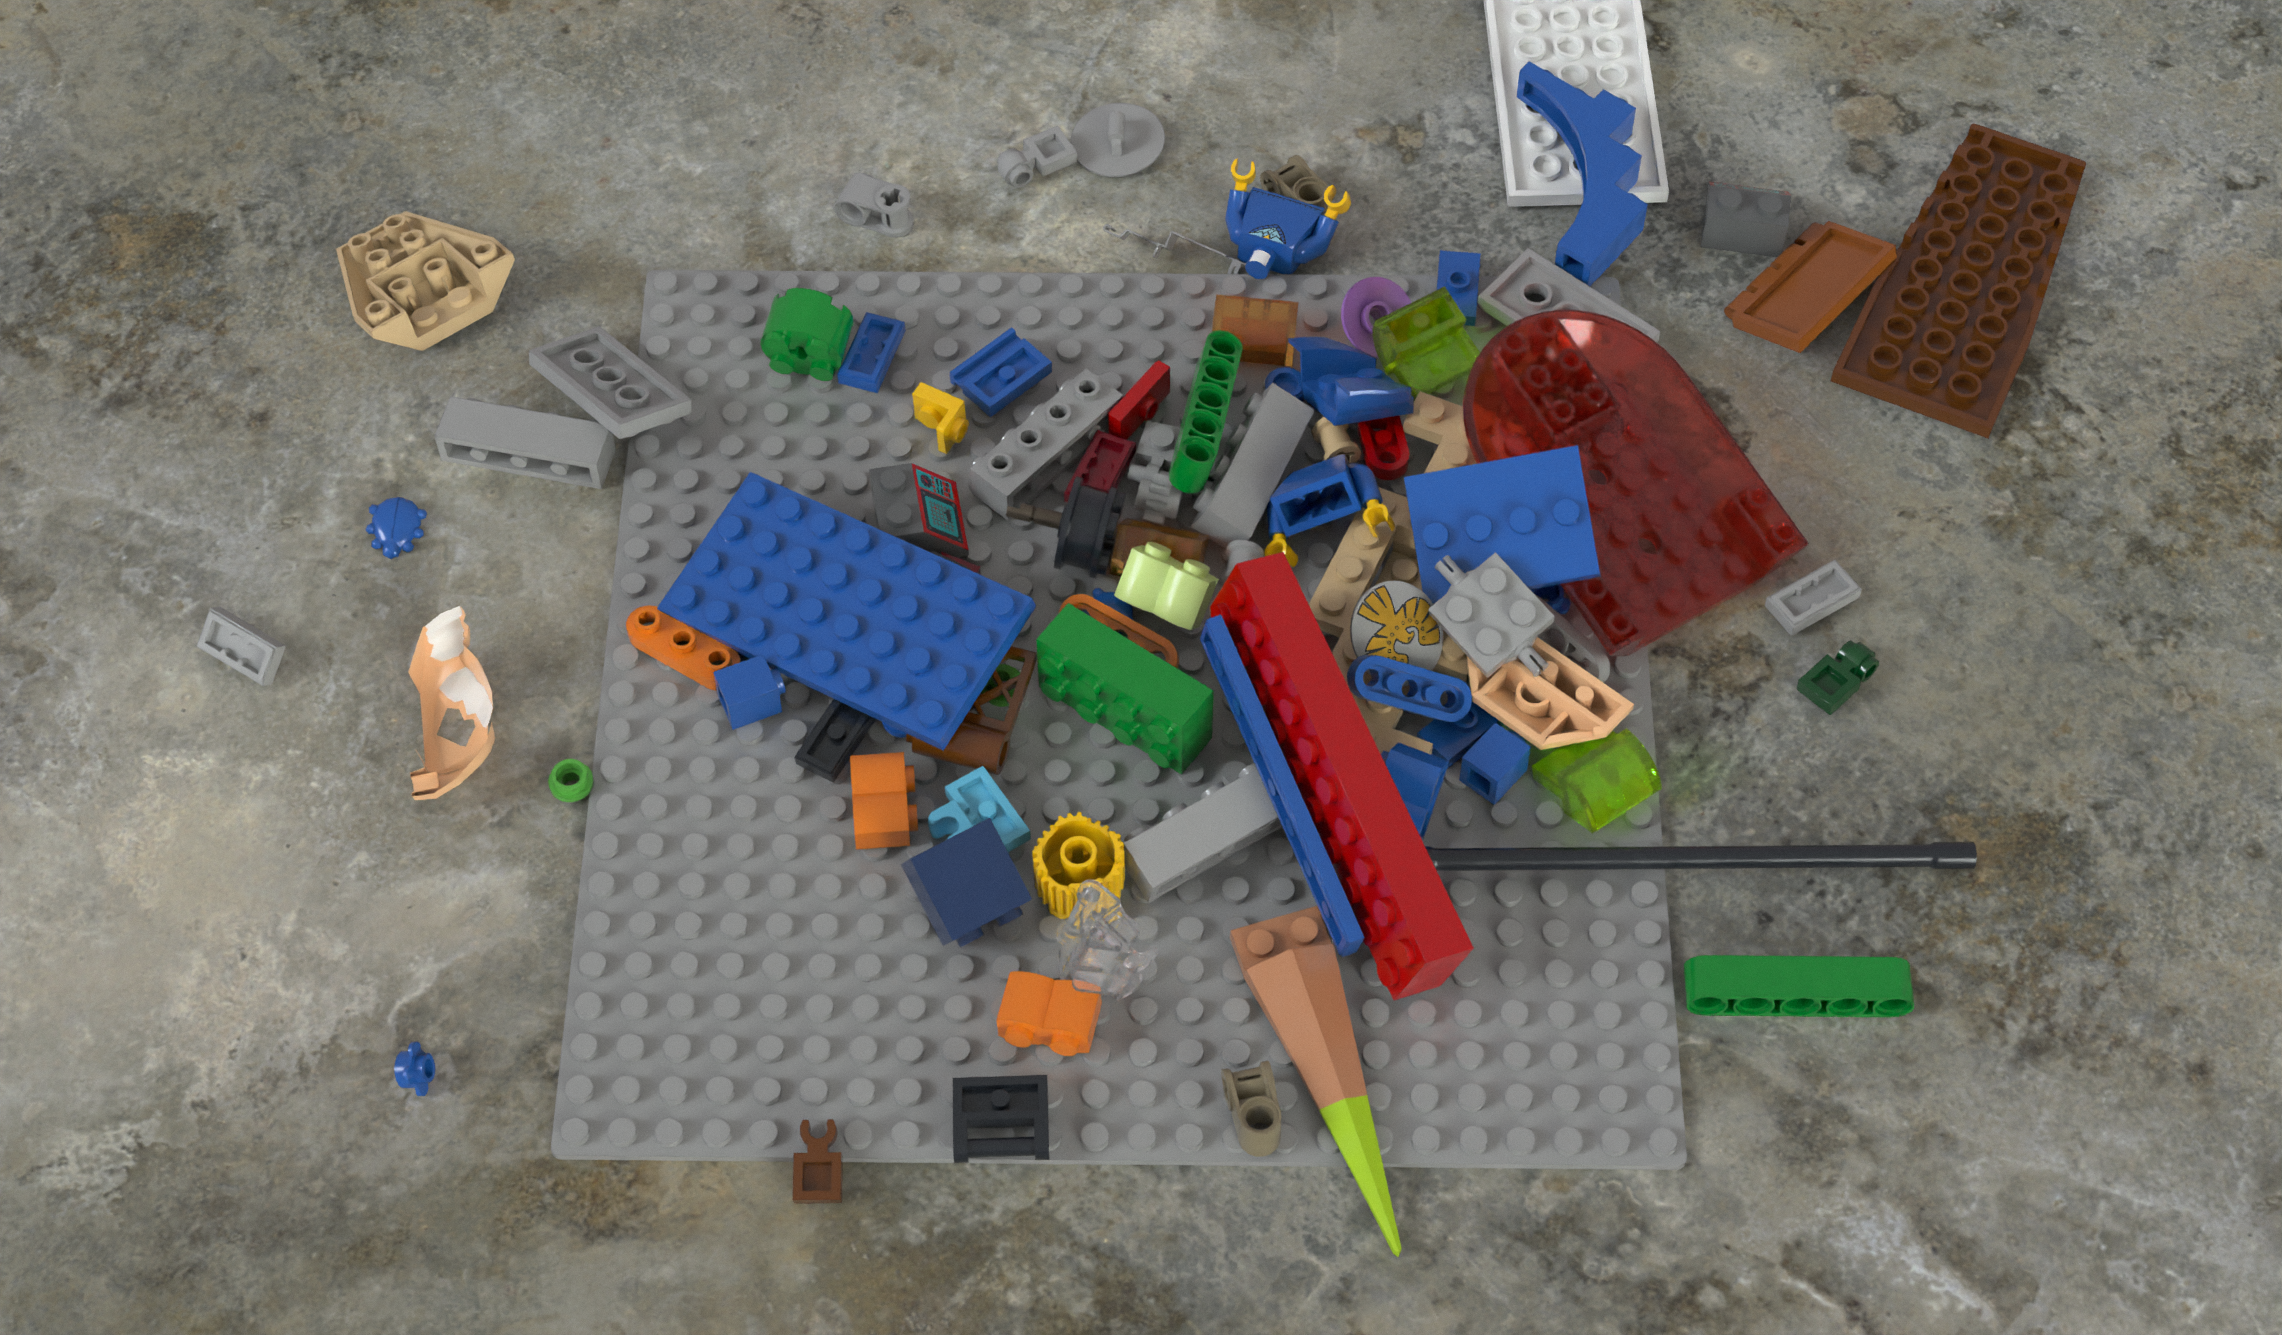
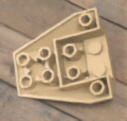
[336,211,515,351]

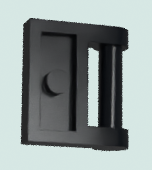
[953,1075,1050,1163]

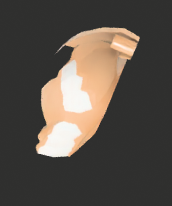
[408,606,495,800]

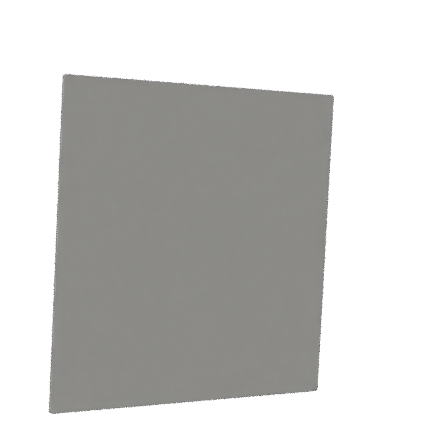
[551,270,1687,1170]

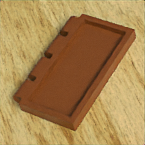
[1724,221,1897,353]

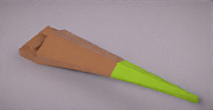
[1229,906,1402,1257]

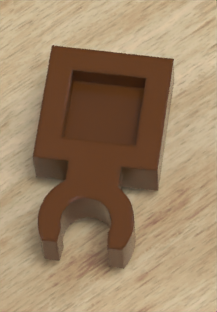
[793,1119,843,1204]

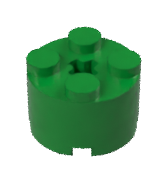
[760,288,854,381]

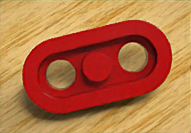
[1357,416,1410,480]

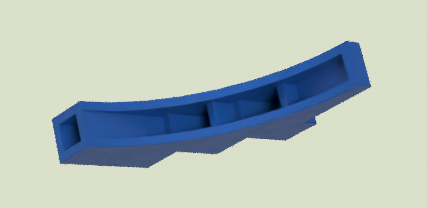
[1516,61,1648,286]

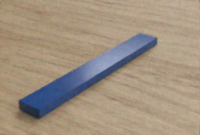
[1200,615,1365,957]

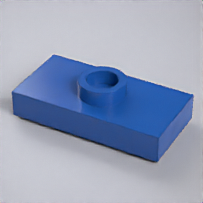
[1434,250,1481,326]
[837,312,906,393]
[1417,702,1504,769]

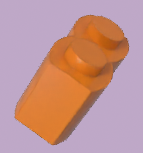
[850,752,918,850]
[996,971,1102,1056]

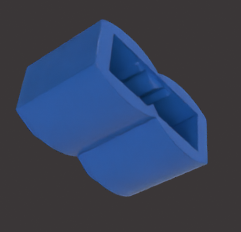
[1381,742,1449,841]

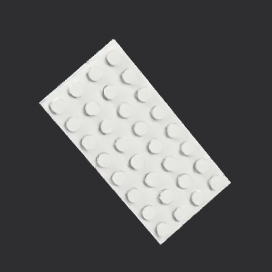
[1483,0,1669,207]

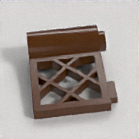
[906,646,1037,775]

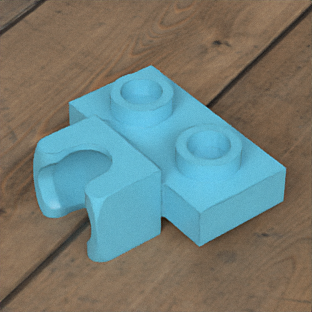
[928,766,1031,852]

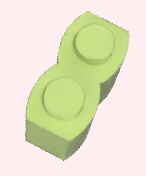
[1114,542,1219,630]

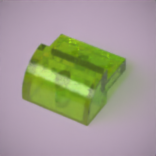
[1373,286,1485,402]
[1531,728,1662,834]

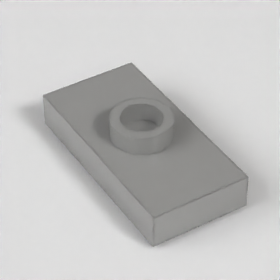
[1765,560,1862,636]
[197,606,286,686]

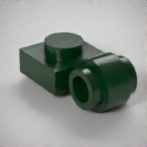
[1797,640,1879,715]

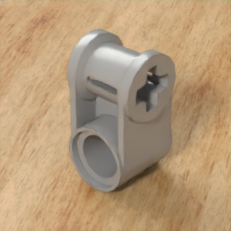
[833,172,914,238]

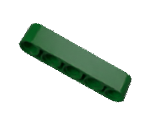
[1169,330,1243,494]
[1684,955,1914,1018]

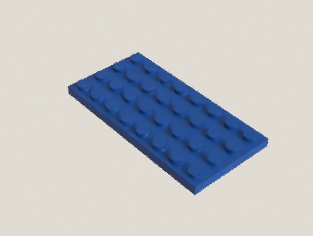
[657,472,1036,751]

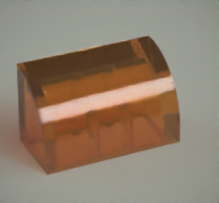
[1212,294,1299,367]
[1109,518,1209,576]

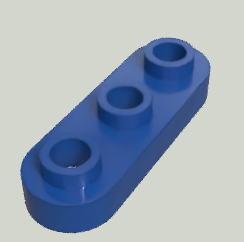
[1347,655,1472,722]

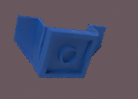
[1288,337,1414,426]

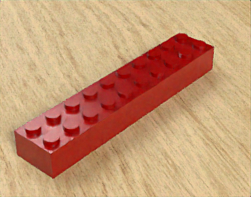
[1209,552,1474,1001]

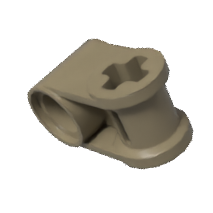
[1260,155,1328,215]
[1221,1060,1281,1157]

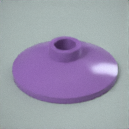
[1341,277,1416,359]

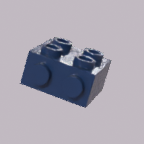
[901,818,1032,947]

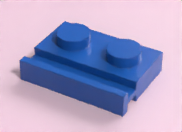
[949,327,1052,417]

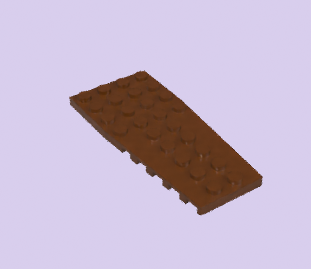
[1830,124,2086,439]

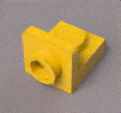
[912,382,969,454]

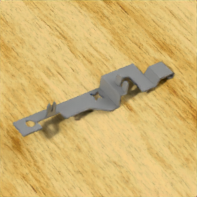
[1103,224,1273,276]

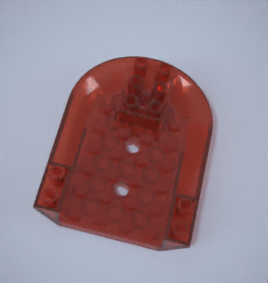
[1463,310,1809,656]

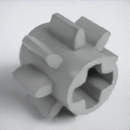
[1134,472,1183,526]

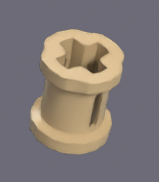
[1311,417,1361,464]

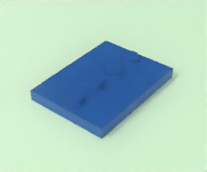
[1404,445,1601,604]

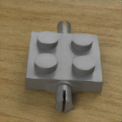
[1428,552,1555,678]

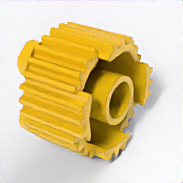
[1032,812,1125,919]

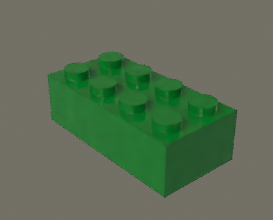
[1036,603,1214,775]

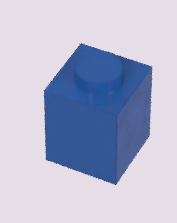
[713,654,786,730]
[1459,722,1531,805]

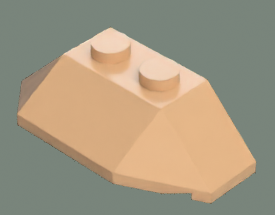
[1466,637,1634,750]

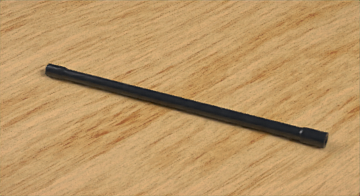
[1425,842,1977,871]

